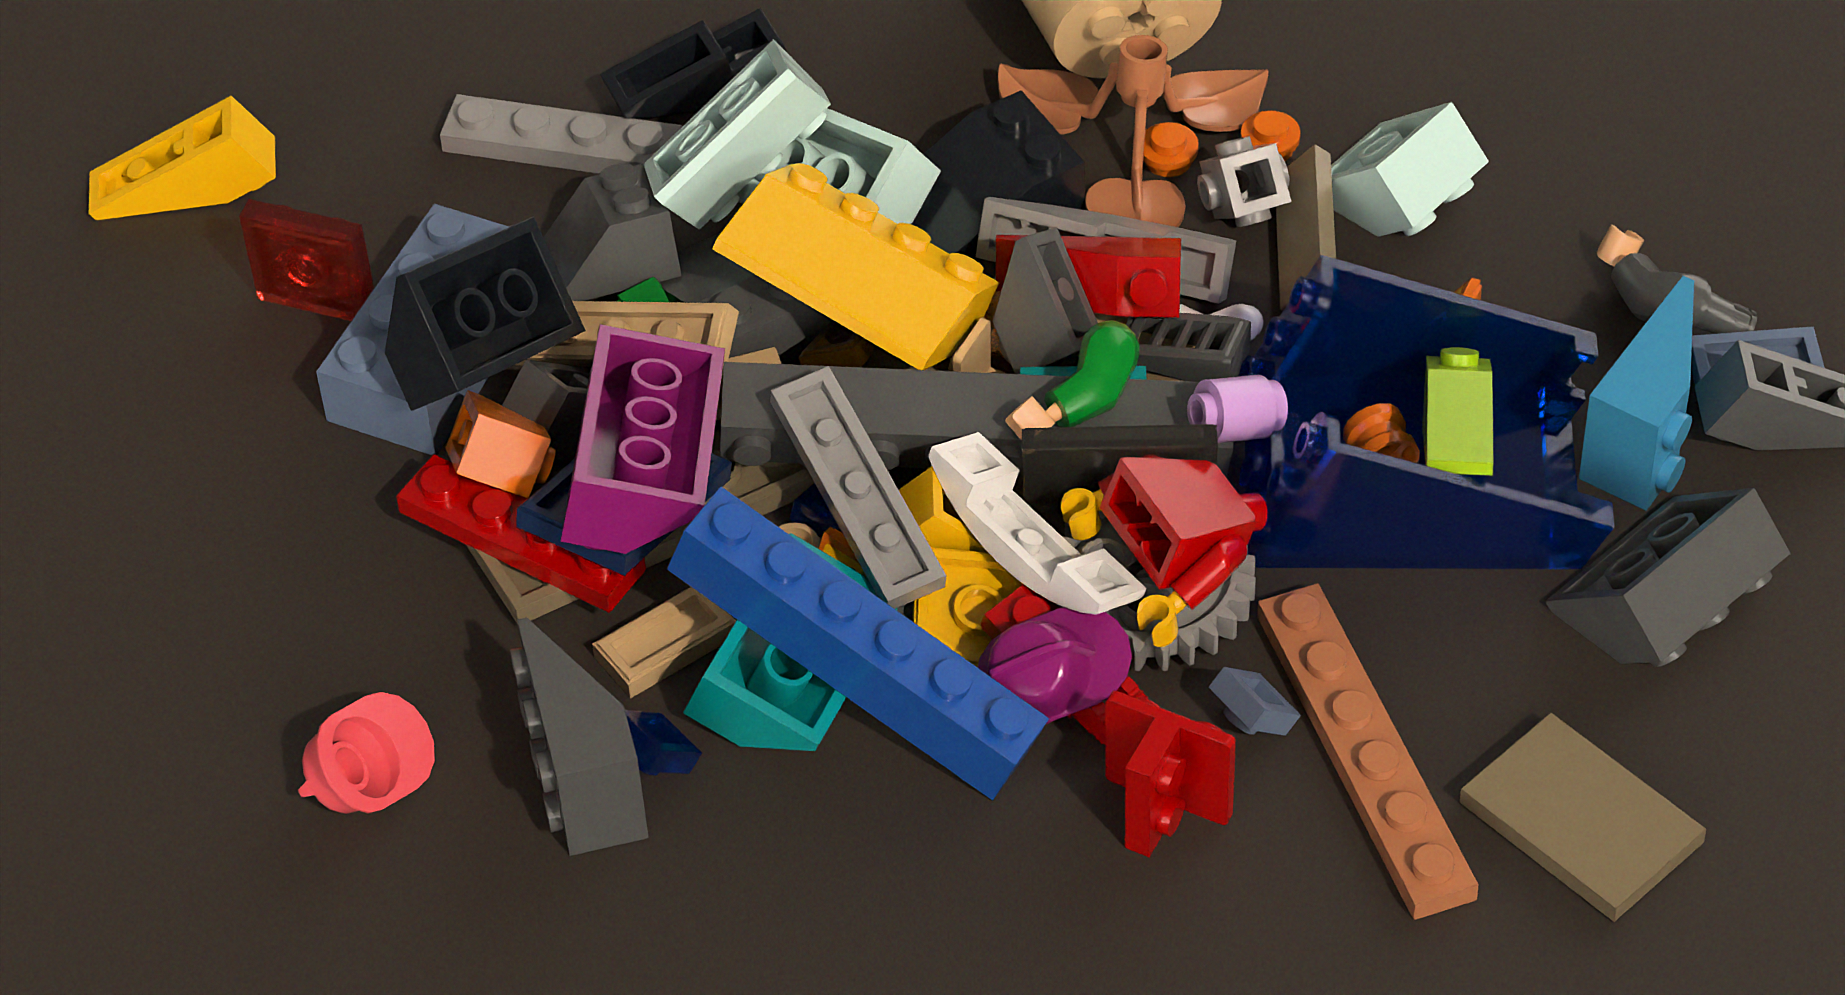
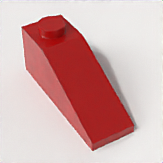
[995,235,1181,318]

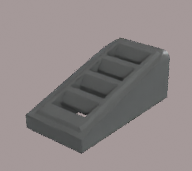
[1126,313,1251,382]

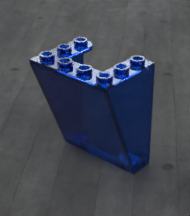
[1238,255,1615,569]

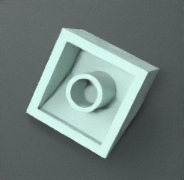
[1331,102,1489,237]

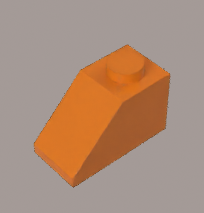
[446,390,556,499]

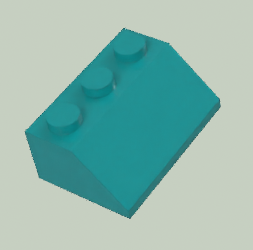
[683,533,898,751]

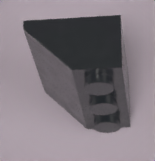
[385,217,586,411]

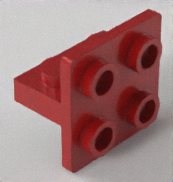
[1105,690,1236,858]

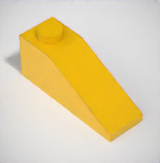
[89,96,276,220]

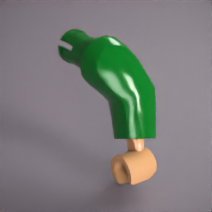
[1005,320,1139,442]

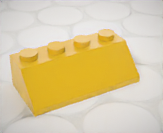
[712,163,999,370]

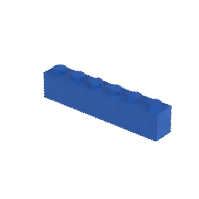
[667,487,1049,801]

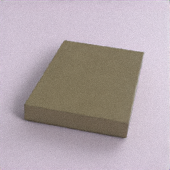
[1460,713,1706,922]

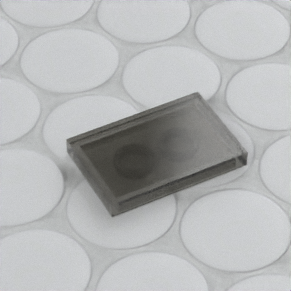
[1022,424,1218,514]

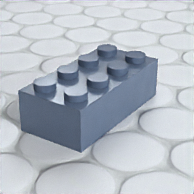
[316,204,509,455]

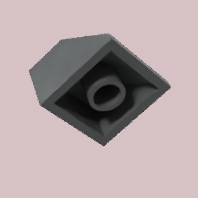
[543,163,682,301]

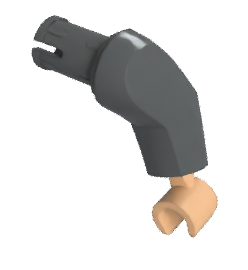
[1597,224,1757,334]

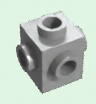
[1197,136,1292,227]

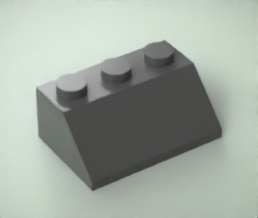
[1545,488,1791,667]

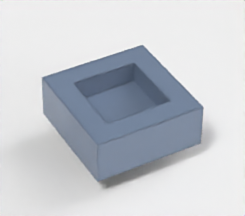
[1209,667,1301,736]

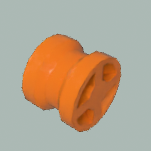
[1343,403,1420,484]

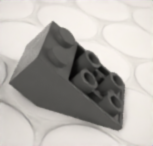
[510,618,649,856]

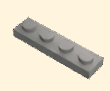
[440,94,682,174]
[770,366,947,609]

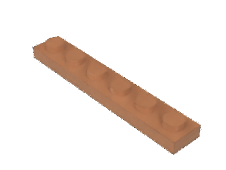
[1257,583,1479,920]

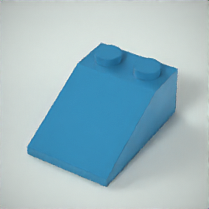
[1579,276,1694,511]

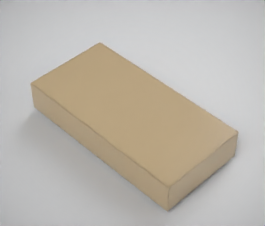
[592,587,736,699]

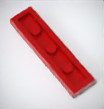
[396,454,646,613]

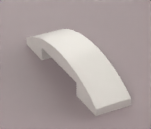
[928,432,1147,615]

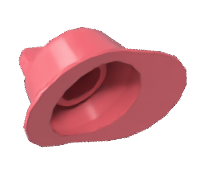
[298,692,435,814]

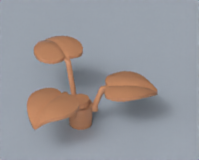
[998,35,1268,227]

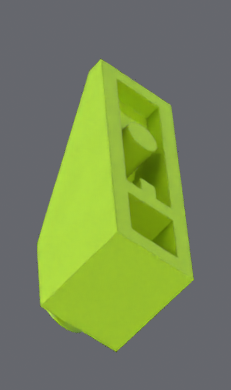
[1422,347,1493,476]

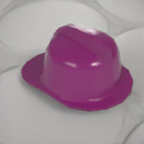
[977,607,1132,724]

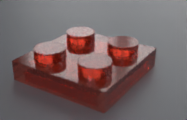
[239,199,374,321]

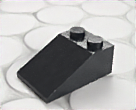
[911,90,1085,262]

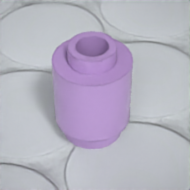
[1187,375,1288,444]

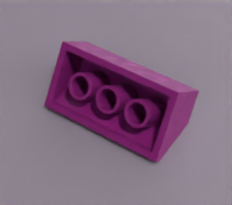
[560,324,725,554]

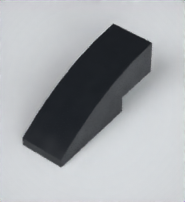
[600,8,787,118]

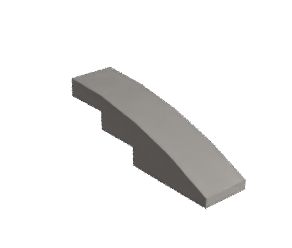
[976,197,1237,304]

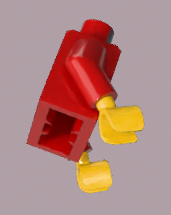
[1060,454,1268,647]

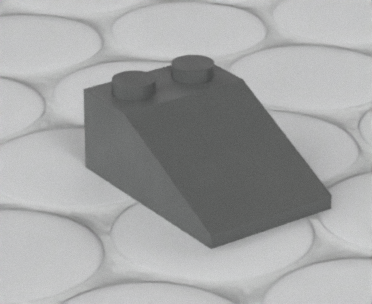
[659,232,831,364]

